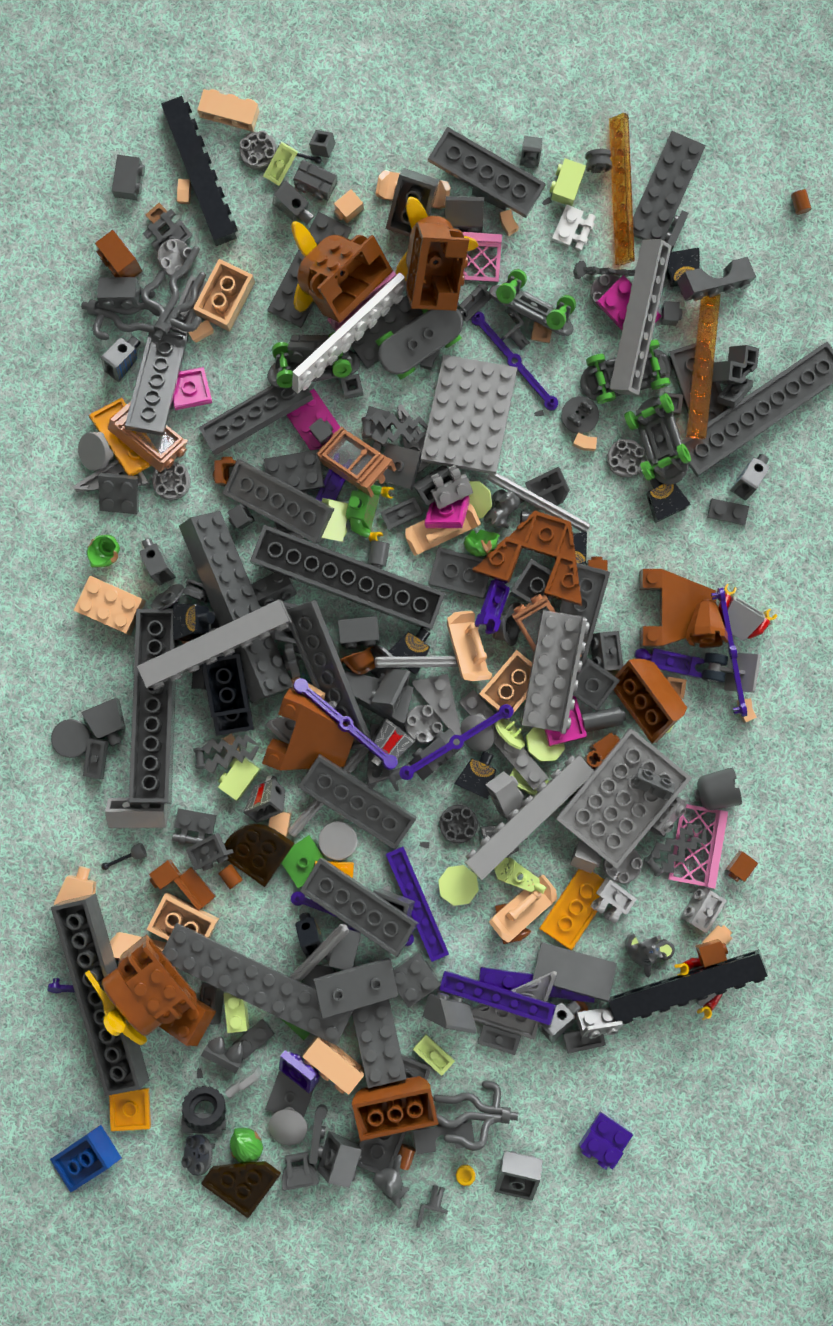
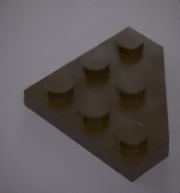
[201,1161,281,1218]

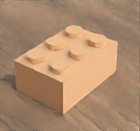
[193,259,255,332]
[74,576,146,635]
[478,650,532,720]
[146,893,219,940]
[302,1036,364,1095]

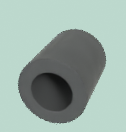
[367,541,390,569]

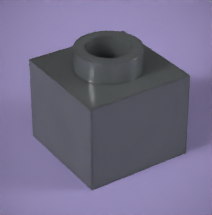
[309,130,336,158]
[661,301,682,326]
[341,374,364,399]
[309,418,334,446]
[227,504,255,529]

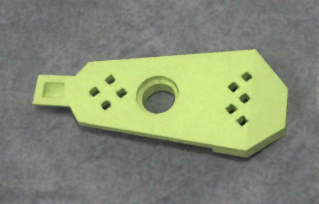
[494,857,547,894]

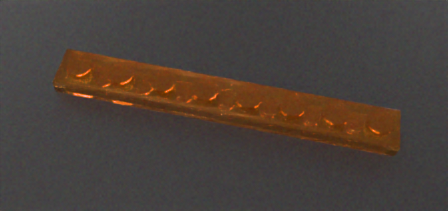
[609,113,635,266]
[686,294,721,439]

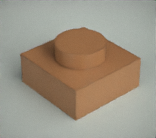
[145,203,173,230]
[530,321,552,343]
[666,677,687,699]

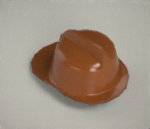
[340,646,375,675]

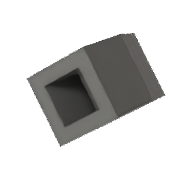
[420,350,440,370]

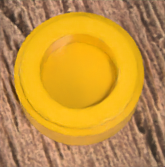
[456,1165,475,1186]

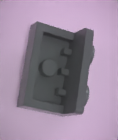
[251,572,297,608]

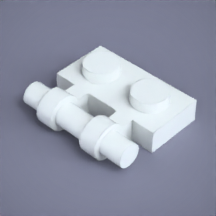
[552,204,596,251]

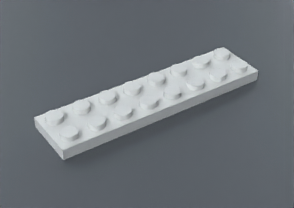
[292,273,405,394]

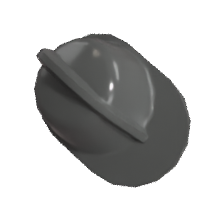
[493,602,524,646]

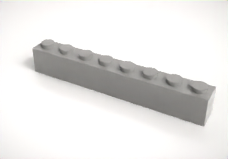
[610,239,672,395]
[137,600,292,690]
[464,755,594,880]

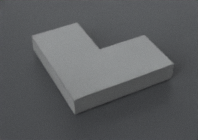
[225,1065,262,1098]

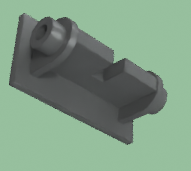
[457,284,491,322]
[632,768,675,800]

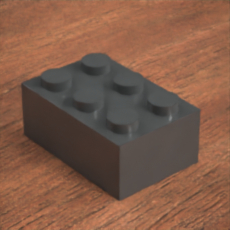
[385,168,440,237]

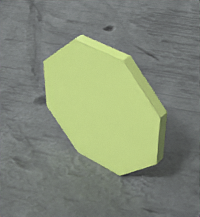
[469,481,492,519]
[494,718,526,750]
[526,727,565,762]
[438,865,479,906]

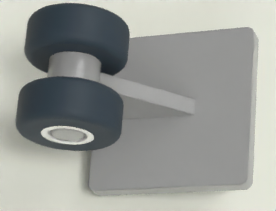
[701,653,761,693]

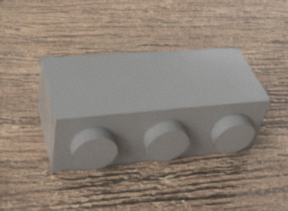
[105,798,168,828]

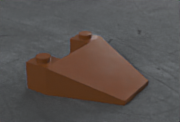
[640,569,716,647]
[262,689,354,771]

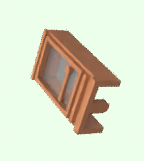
[108,401,188,473]
[317,426,397,498]
[512,594,582,657]

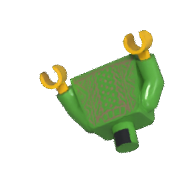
[346,484,395,542]

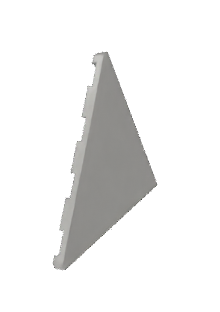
[471,971,557,1039]

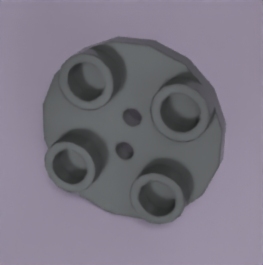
[561,396,599,434]
[181,1134,215,1176]

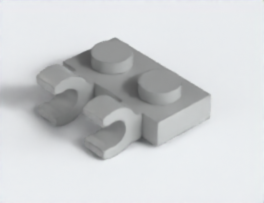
[430,465,473,509]
[590,877,637,924]

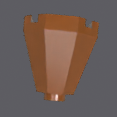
[686,599,728,648]

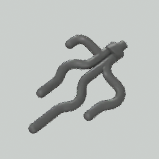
[141,246,206,340]
[81,287,185,340]
[433,1080,518,1151]

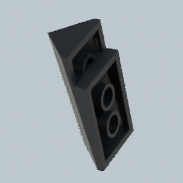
[202,653,254,736]

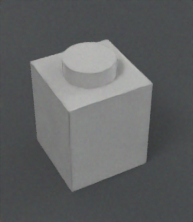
[570,840,602,873]

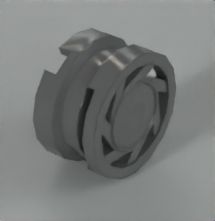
[585,148,612,173]
[183,578,208,602]

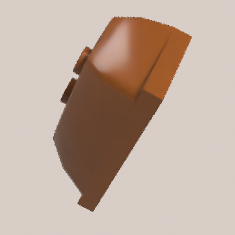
[613,659,687,744]
[352,1076,438,1141]

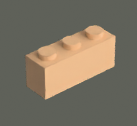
[197,89,259,132]

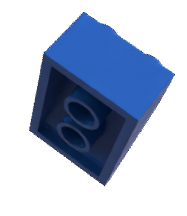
[50,1125,122,1193]

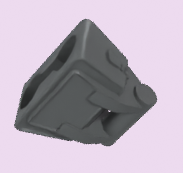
[282,1151,320,1191]

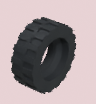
[182,1086,226,1133]

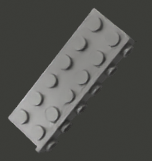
[521,610,589,734]

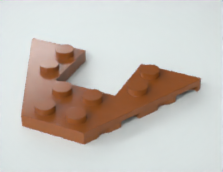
[472,511,582,606]

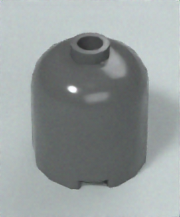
[694,767,742,810]

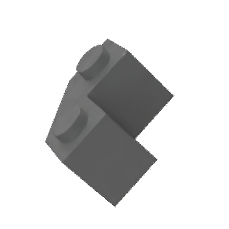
[712,345,759,385]
[409,728,465,780]

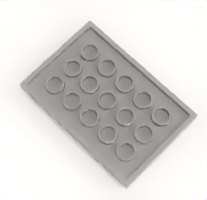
[421,355,518,475]
[556,728,692,868]

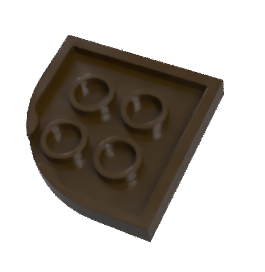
[224,824,295,887]

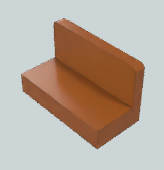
[174,867,216,911]

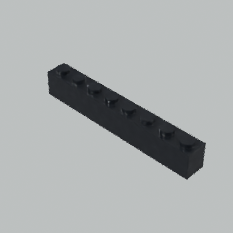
[161,96,238,246]
[608,949,768,1024]

